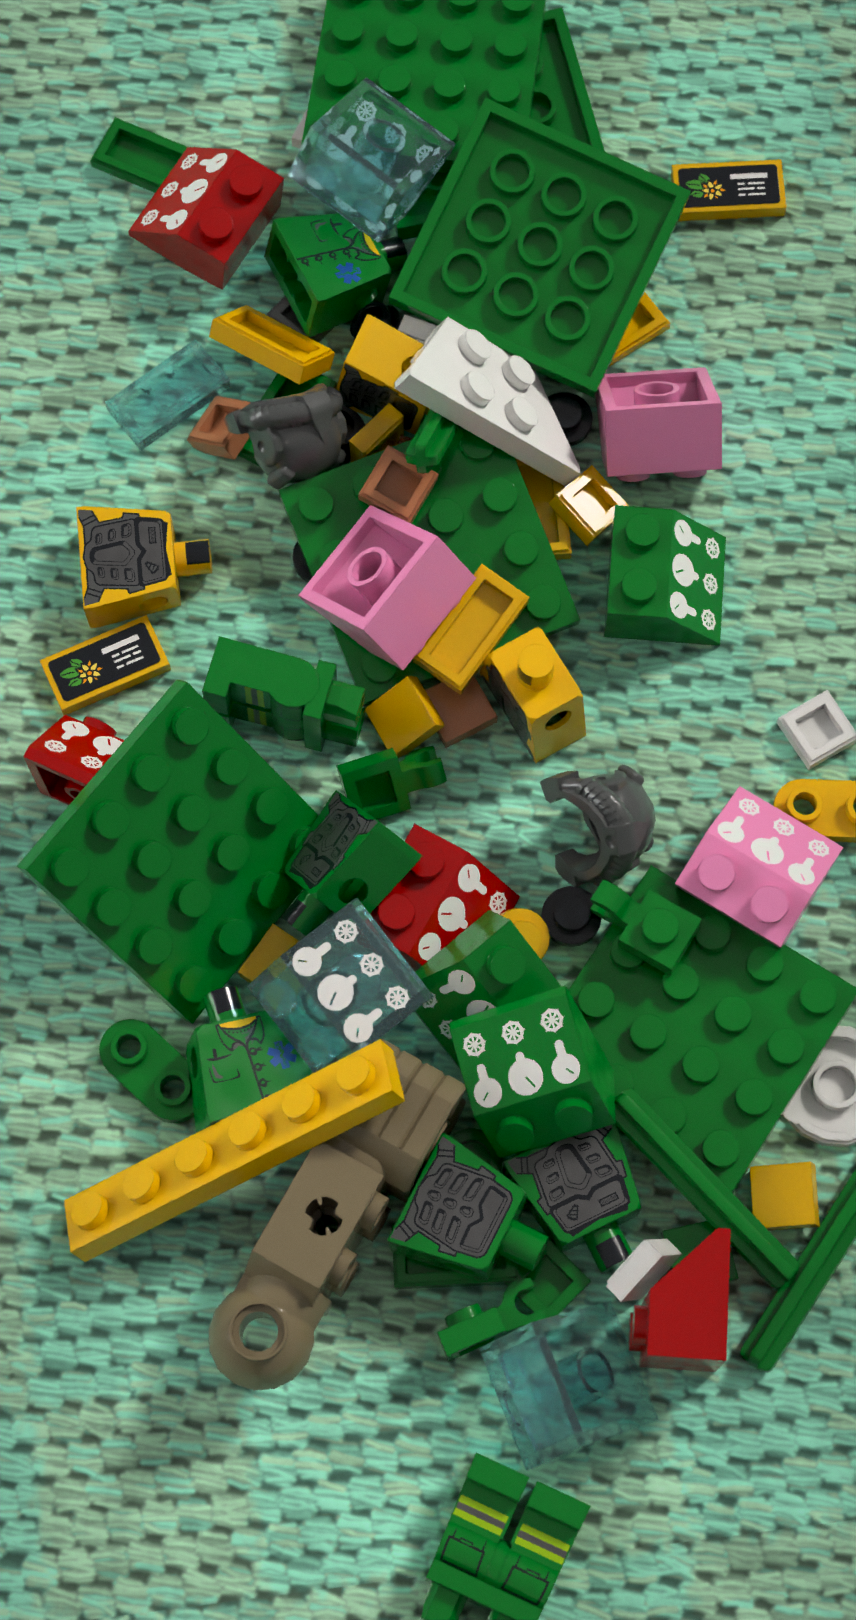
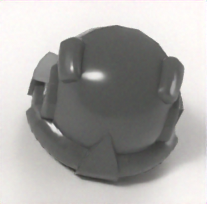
[224,383,347,489]
[540,765,656,887]

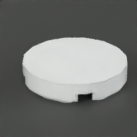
[783,1026,856,1147]

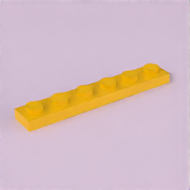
[64,1039,405,1262]

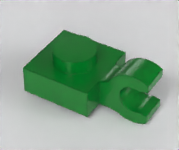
[336,746,447,819]
[590,879,702,976]
[437,1278,547,1362]

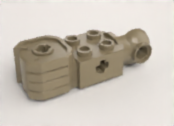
[208,1039,466,1390]

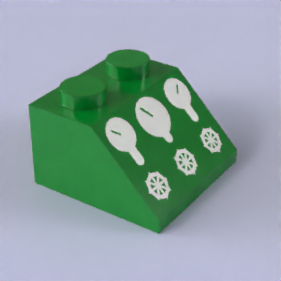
[604,505,726,646]
[399,910,583,1070]
[450,985,615,1158]

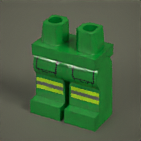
[202,636,365,752]
[421,1453,591,1620]

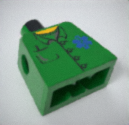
[264,212,408,337]
[186,986,312,1133]

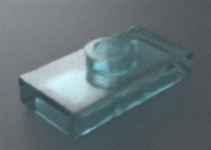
[105,339,231,451]

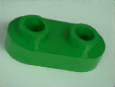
[99,1019,194,1123]

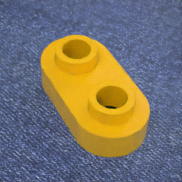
[773,779,856,843]

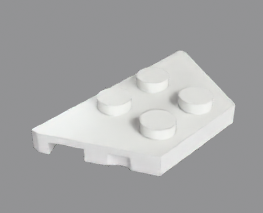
[394,317,581,486]

